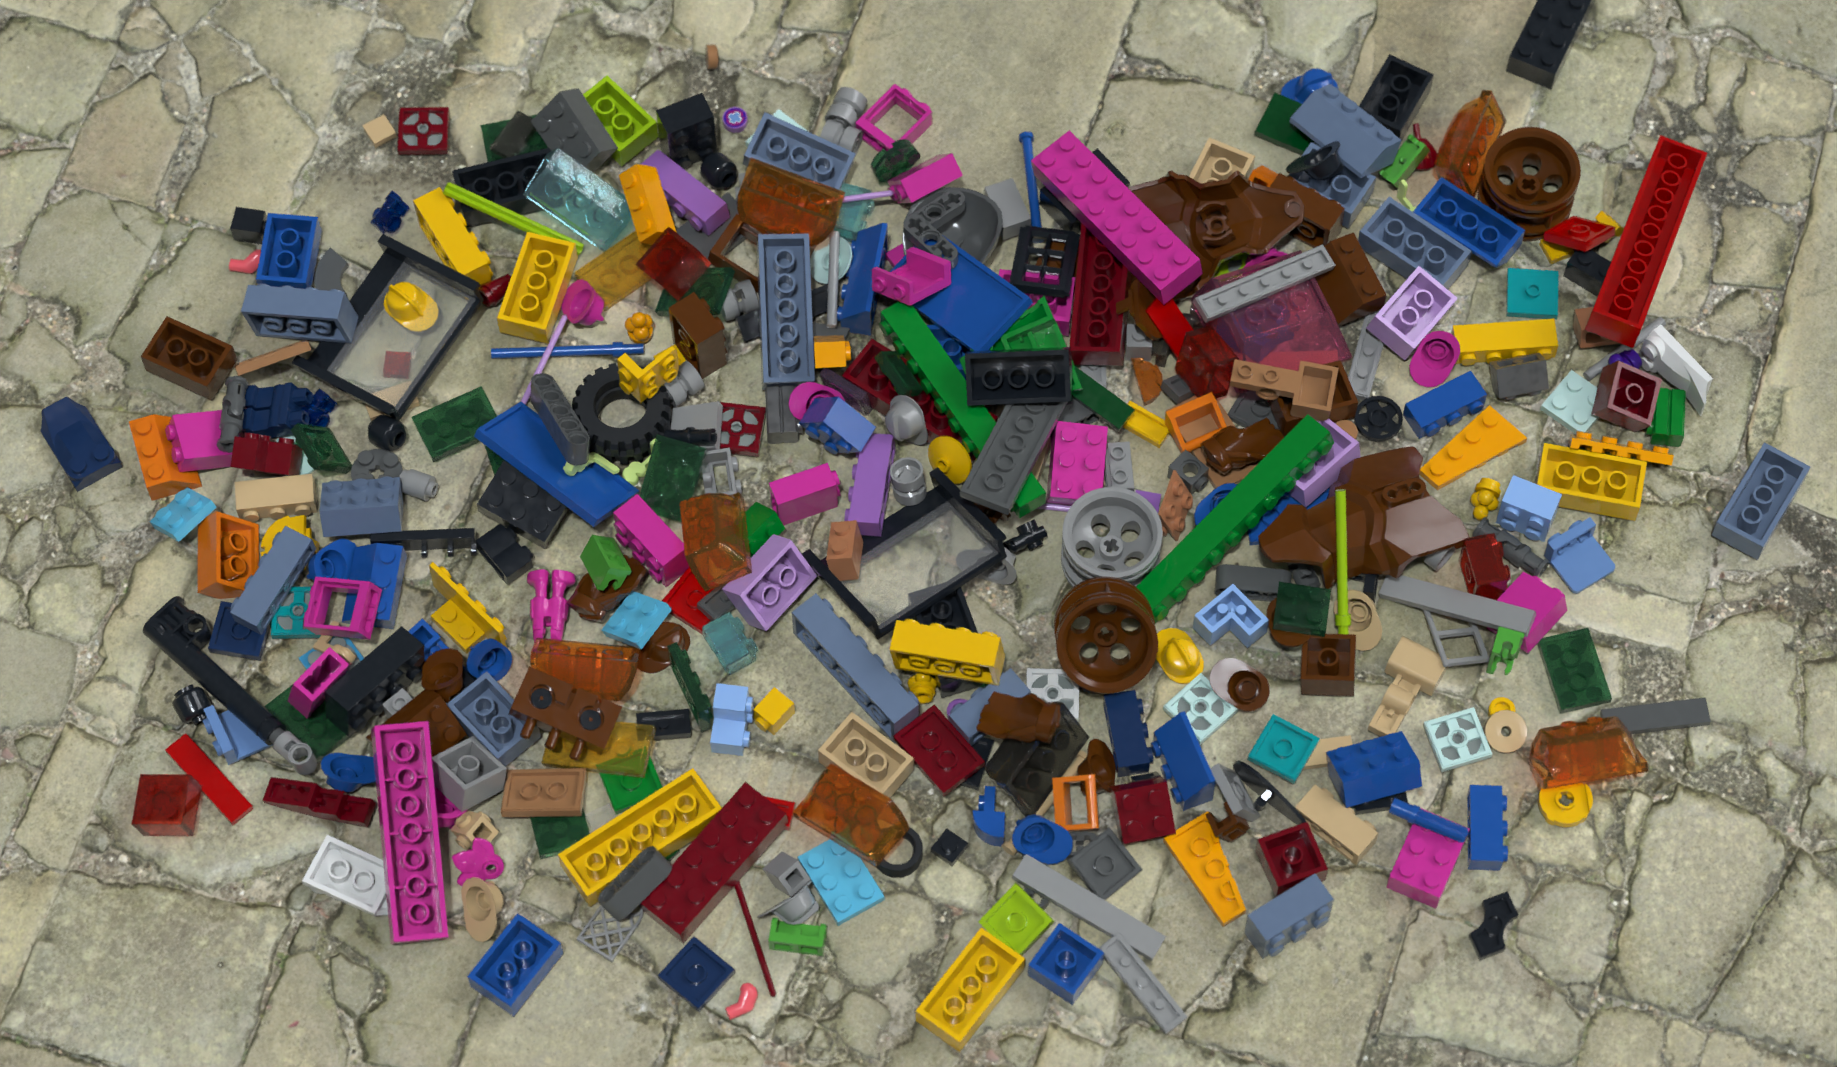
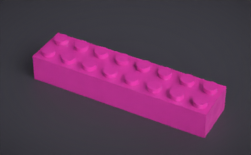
[1031,130,1203,305]
[371,721,448,944]

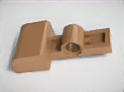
[1230,359,1338,421]

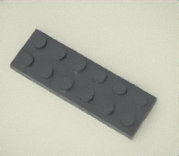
[960,402,1067,515]

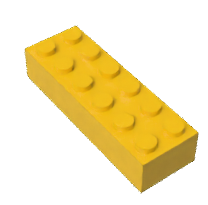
[558,768,722,907]

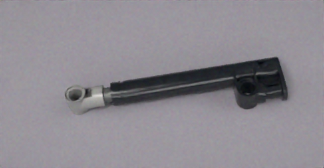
[143,596,317,775]

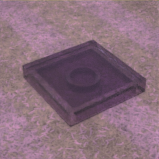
[820,368,873,416]

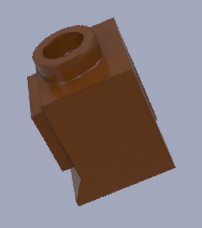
[1206,801,1250,842]

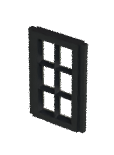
[1009,225,1080,298]

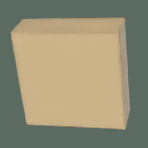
[362,115,397,148]

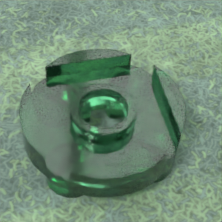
[871,139,921,183]

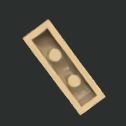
[235,473,317,522]
[1295,785,1378,865]

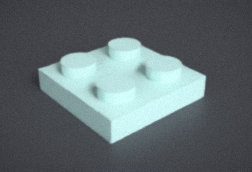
[1540,370,1600,434]

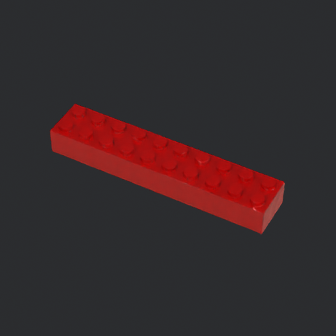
[1585,135,1707,348]

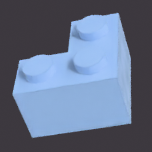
[1193,584,1269,648]
[710,683,754,756]

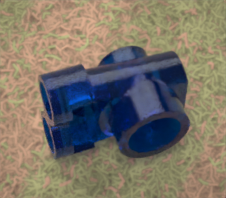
[370,190,410,234]
[302,388,337,432]

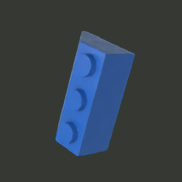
[342,543,407,629]
[1150,711,1216,811]

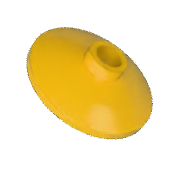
[928,436,972,484]

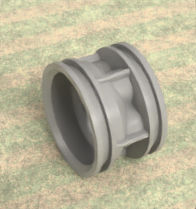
[1061,487,1163,588]

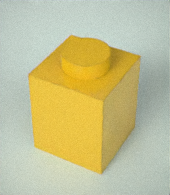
[753,687,795,735]

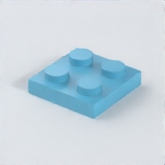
[149,487,217,542]
[601,591,672,650]

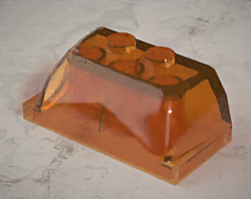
[1434,90,1506,197]
[737,158,845,247]
[680,492,752,592]
[530,638,641,702]
[1529,716,1648,789]
[793,763,910,867]

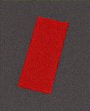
[1145,298,1208,373]

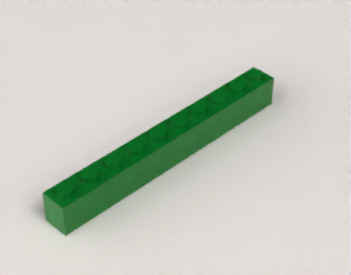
[879,301,1046,519]
[1136,414,1334,624]

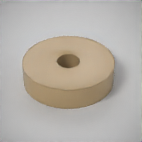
[1483,710,1527,753]

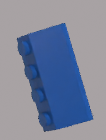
[1413,177,1525,268]
[837,223,888,336]

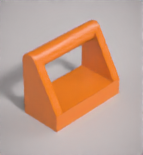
[1165,392,1227,453]
[1052,774,1099,832]

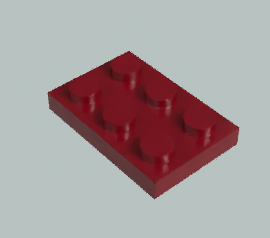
[893,704,985,797]

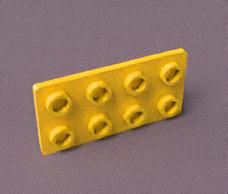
[429,562,507,654]

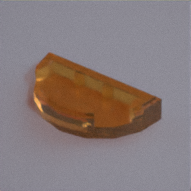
[1131,358,1163,406]

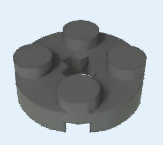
[351,449,403,481]

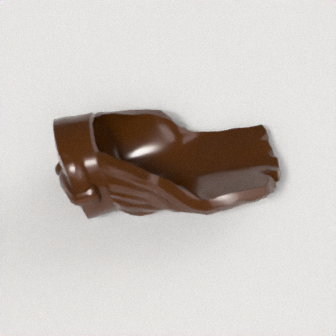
[1200,418,1284,475]
[566,555,646,622]
[976,691,1061,744]

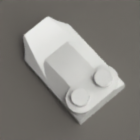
[1640,324,1713,416]
[302,835,388,916]

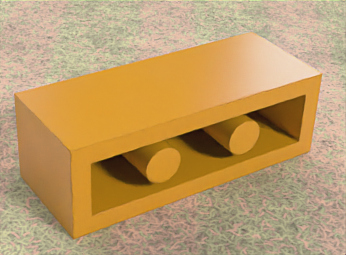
[619,164,677,245]
[813,335,851,368]

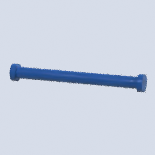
[1019,132,1045,243]

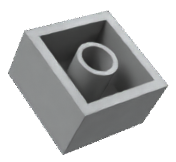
[432,736,507,812]

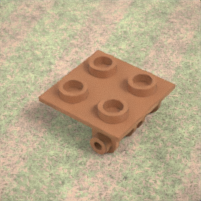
[1158,470,1193,541]

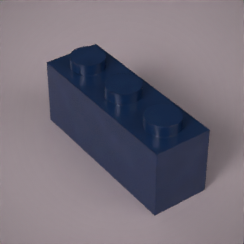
[1103,690,1154,778]

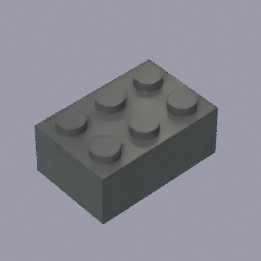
[531,88,618,181]

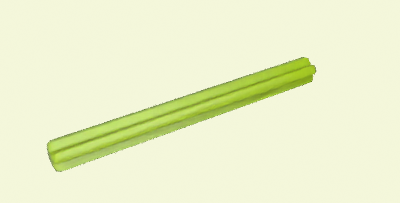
[443,182,584,256]

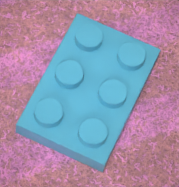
[798,831,885,926]

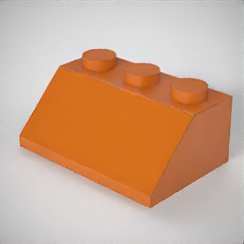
[129,414,202,501]
[197,511,259,599]

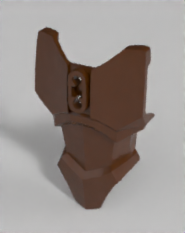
[1127,170,1304,301]
[1258,446,1469,591]

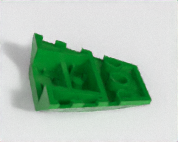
[959,296,1083,406]

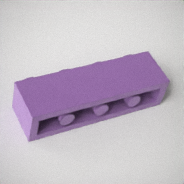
[641,149,730,236]
[844,433,896,536]

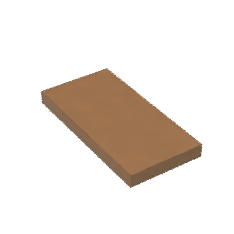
[1166,388,1259,489]

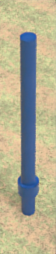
[491,342,644,359]

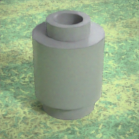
[399,469,438,501]

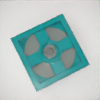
[271,587,325,639]

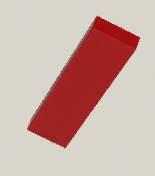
[165,733,253,826]

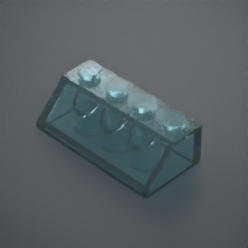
[523,148,632,252]

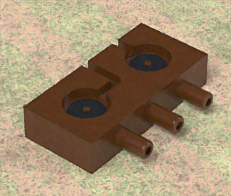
[509,666,622,761]

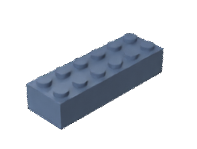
[757,234,815,390]
[792,594,919,744]

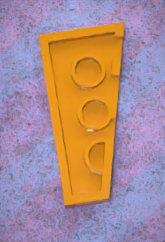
[1568,431,1674,466]
[1163,811,1246,927]

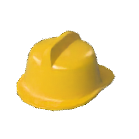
[384,282,439,332]
[1156,628,1204,684]

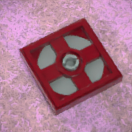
[397,107,450,155]
[715,401,766,457]

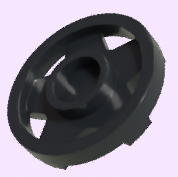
[1354,396,1403,442]

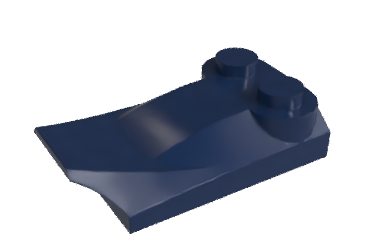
[40,397,123,492]

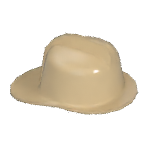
[1334,590,1383,651]
[461,877,503,942]

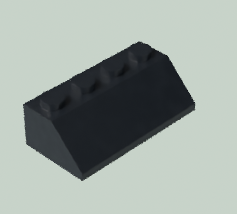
[965,347,1072,406]

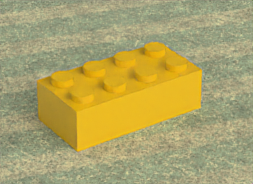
[413,187,493,300]
[497,232,578,344]
[1536,443,1647,521]
[889,619,1005,686]
[916,927,1025,1052]

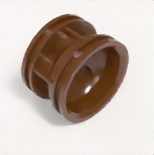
[1477,127,1581,241]
[1054,576,1158,693]

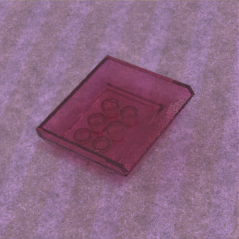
[1190,250,1352,394]

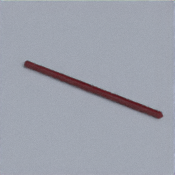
[734,881,777,998]

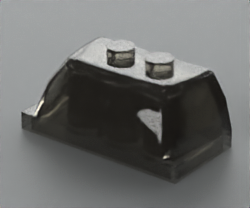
[984,702,1089,817]

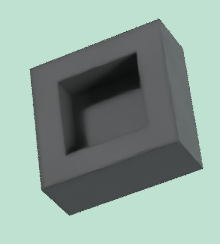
[1160,372,1198,404]

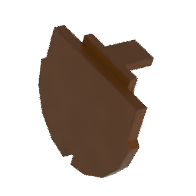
[1116,279,1162,340]

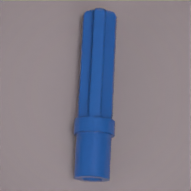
[1389,798,1469,843]

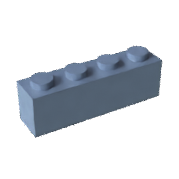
[230,526,316,635]

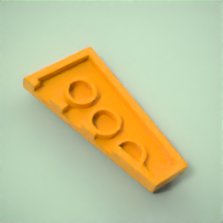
[1419,405,1527,490]

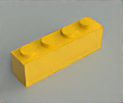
[1451,319,1558,366]

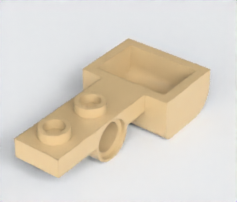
[1367,636,1449,737]

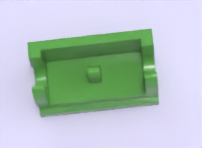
[1379,134,1430,189]
[580,535,632,591]
[1486,626,1525,675]
[768,918,827,956]

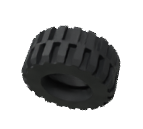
[572,363,672,465]

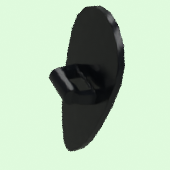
[1233,760,1307,825]

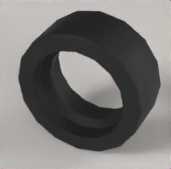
[872,824,922,878]

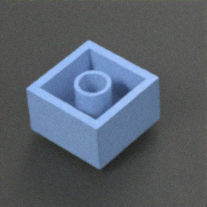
[1496,475,1562,542]

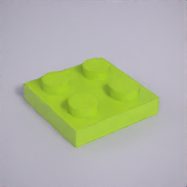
[978,883,1055,956]

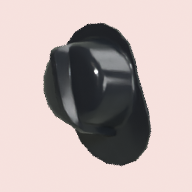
[1286,141,1344,180]

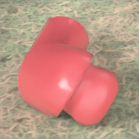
[229,250,261,274]
[725,983,758,1020]

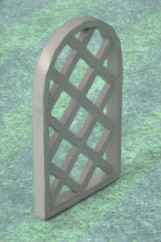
[576,904,643,962]

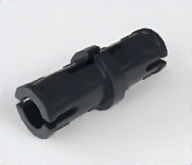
[664,427,717,447]

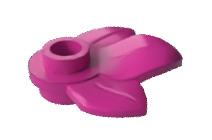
[452,837,504,886]

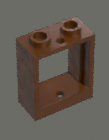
[707,214,769,293]

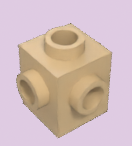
[450,810,499,850]

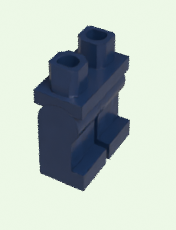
[242,382,313,438]

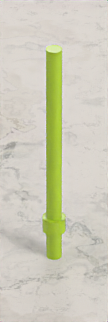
[1335,489,1351,634]

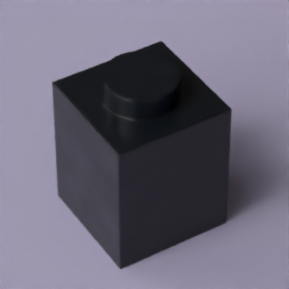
[230,207,267,245]

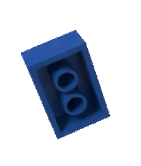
[256,213,322,289]
[1326,731,1422,808]
[467,913,563,1017]

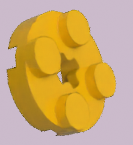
[1538,774,1593,827]

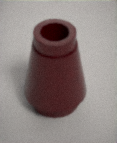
[479,274,511,307]

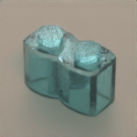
[702,612,758,675]

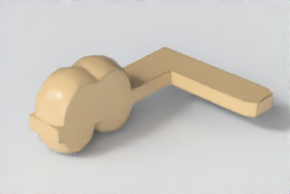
[313,621,356,665]

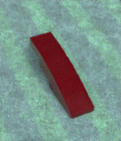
[262,777,376,827]

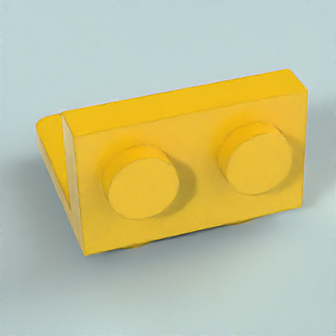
[617,346,679,403]

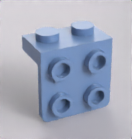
[1544,517,1615,594]
[202,705,273,765]

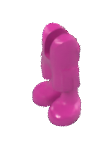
[527,569,576,643]

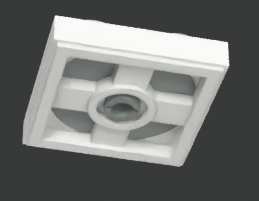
[1026,668,1079,722]

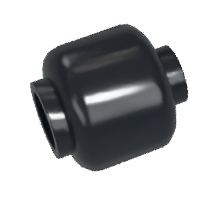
[700,152,737,189]
[368,414,407,452]
[172,684,212,726]

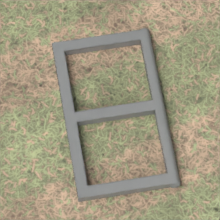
[1423,610,1489,667]

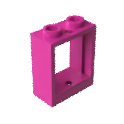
[855,84,932,163]
[303,577,382,640]

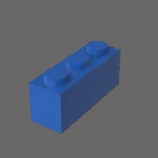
[1403,370,1487,439]
[1467,785,1508,871]

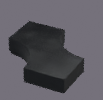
[1469,891,1519,961]

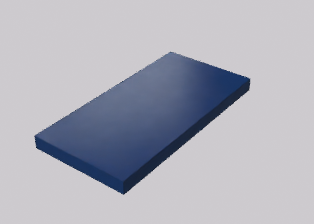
[890,236,1033,351]
[474,402,639,527]

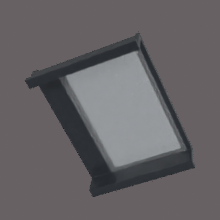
[291,234,484,421]
[802,467,1007,640]

